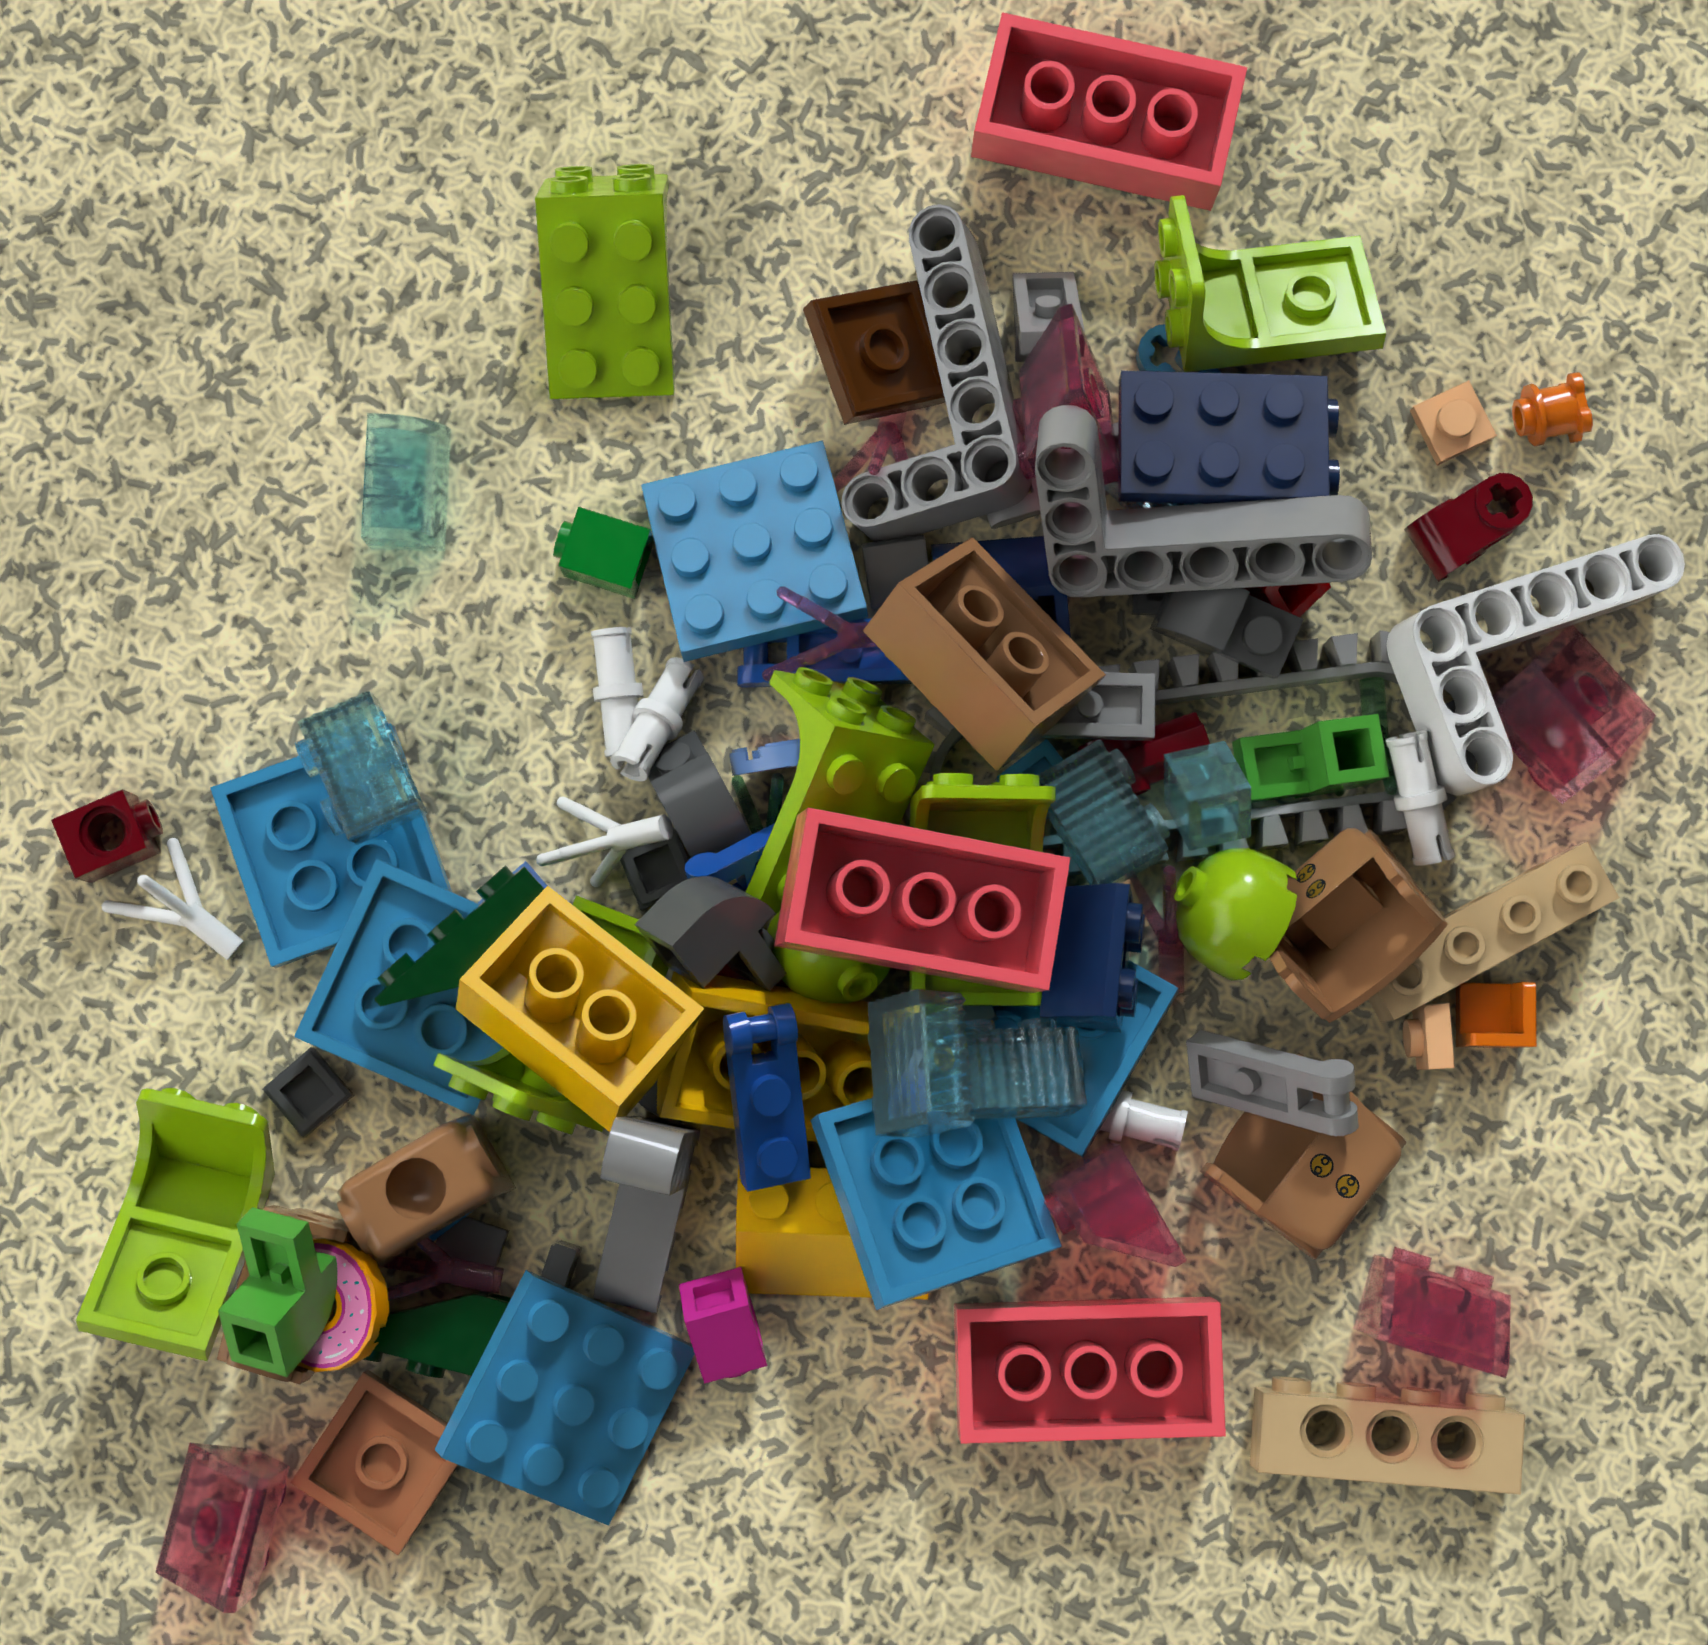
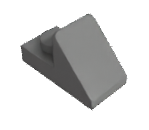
[1012,272,1085,362]

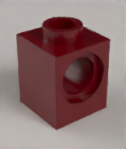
[51,789,163,883]

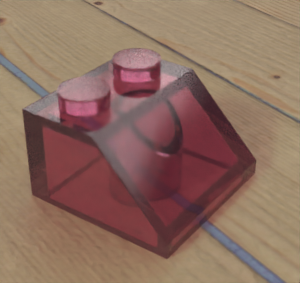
[1013,303,1118,485]
[1492,625,1656,805]
[1042,1142,1187,1267]
[1353,1247,1511,1378]
[155,1443,290,1613]

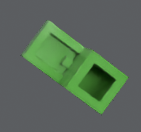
[1232,714,1389,804]
[218,1207,338,1377]

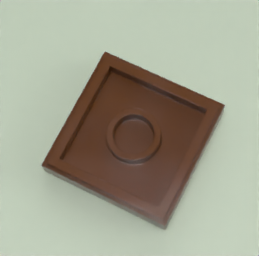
[803,280,945,425]

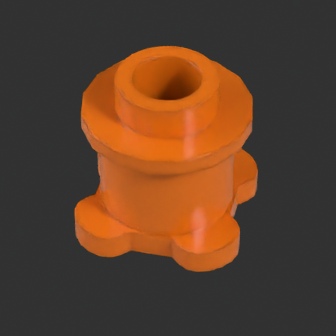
[1512,372,1593,447]

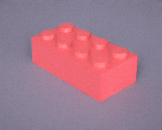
[971,12,1248,211]
[774,807,1070,993]
[954,1296,1226,1444]

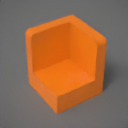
[1456,982,1537,1048]

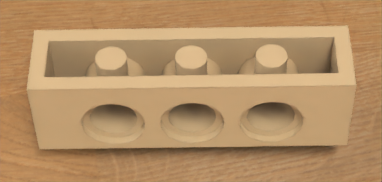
[1368,841,1620,1022]
[1250,1376,1525,1495]

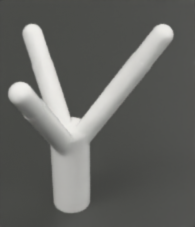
[536,796,673,887]
[102,838,244,960]

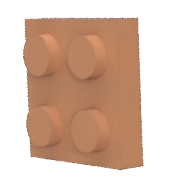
[290,1370,459,1555]

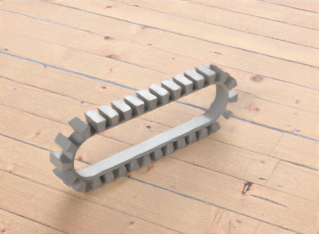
[904,630,1477,876]

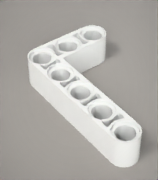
[1386,534,1685,796]

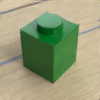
[553,506,654,599]

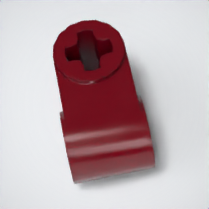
[1404,473,1533,582]

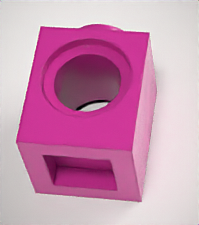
[679,1267,767,1384]

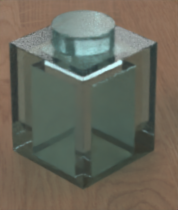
[1164,741,1251,851]

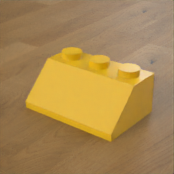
[456,886,705,1132]
[736,1165,928,1300]

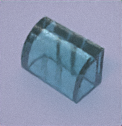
[361,413,451,551]

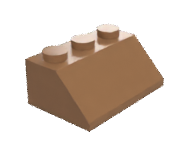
[863,537,1106,771]

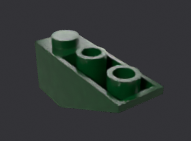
[374,865,544,1007]
[362,1291,511,1380]

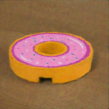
[298,1238,389,1372]

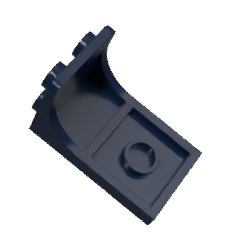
[1118,370,1340,504]

